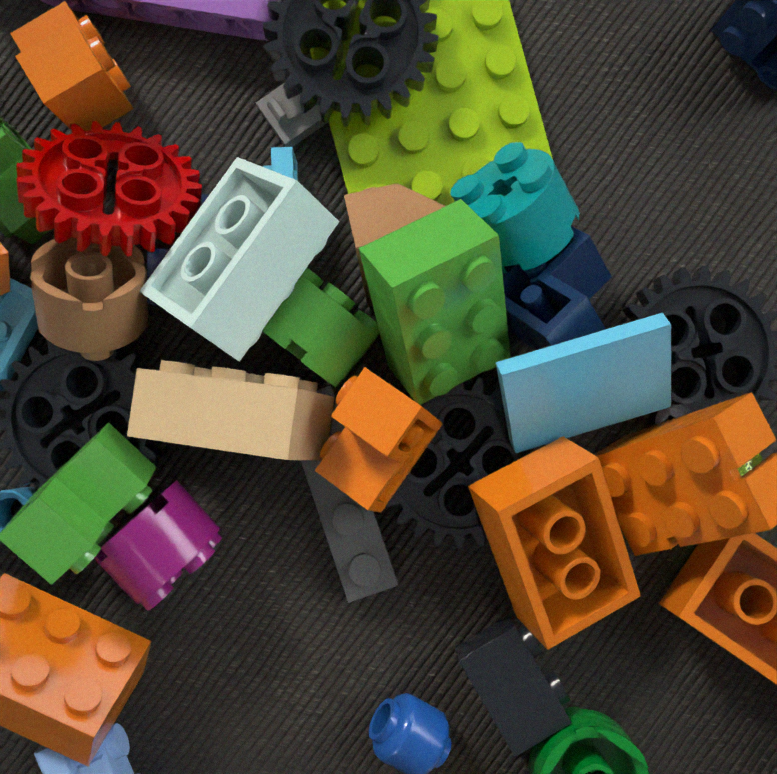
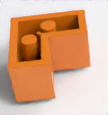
[10,1,134,131]
[315,367,443,513]

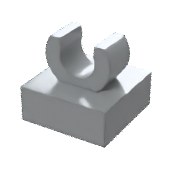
[256,83,329,147]

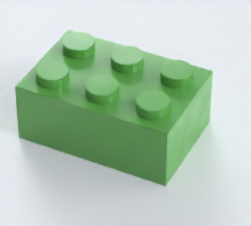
[359,199,510,405]

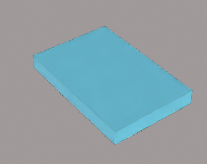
[496,313,671,454]

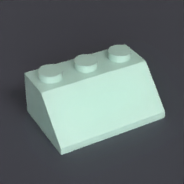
[140,157,339,362]

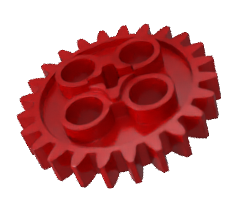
[16,121,202,256]

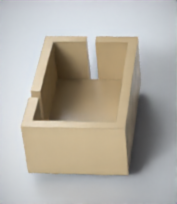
[127,360,334,461]

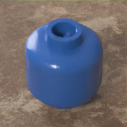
[369,693,451,774]

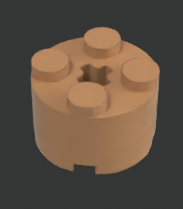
[30,237,149,361]

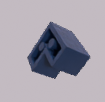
[502,226,612,350]

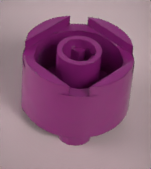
[94,480,222,611]

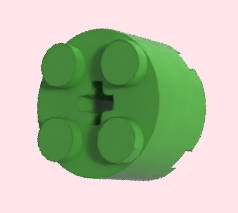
[262,268,380,387]

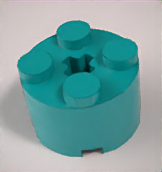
[450,142,580,273]

